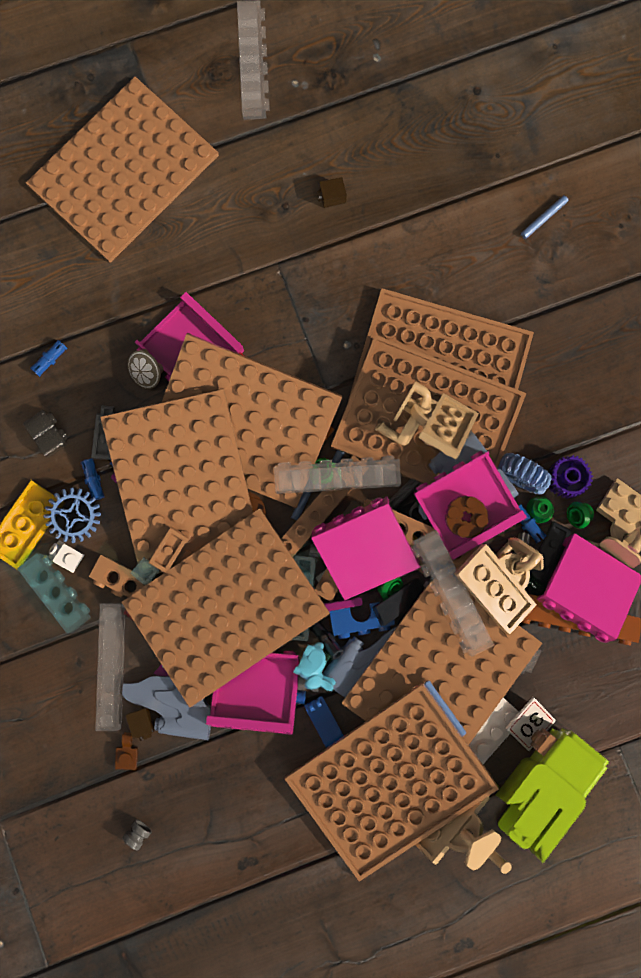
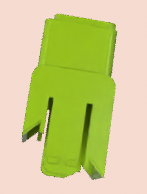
[496,728,609,863]

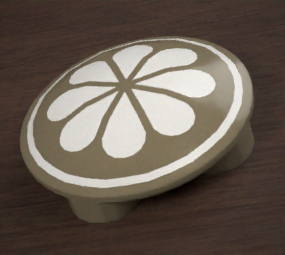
[128,349,164,389]

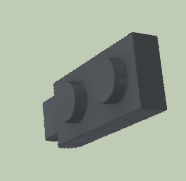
[91,405,115,460]

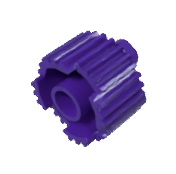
[548,455,593,499]

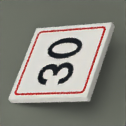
[505,697,556,751]

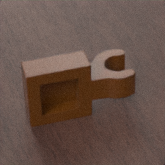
[115,732,138,770]

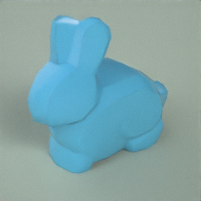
[293,642,336,691]

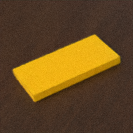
[0,480,65,570]

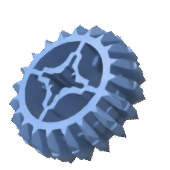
[498,453,552,494]
[44,488,101,543]

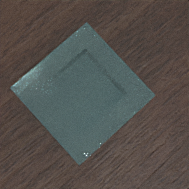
[130,557,160,586]

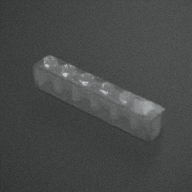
[237,0,270,120]
[274,456,401,494]
[411,530,494,657]
[95,604,125,731]

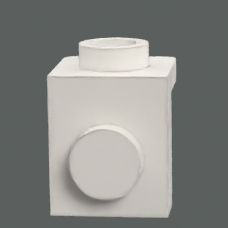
[49,540,84,573]

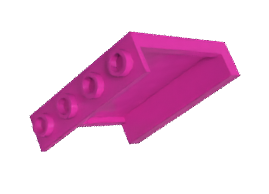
[135,292,244,381]
[414,450,527,560]
[311,497,420,600]
[537,533,641,643]
[206,651,301,735]

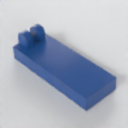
[304,696,344,748]

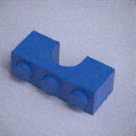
[329,602,395,639]

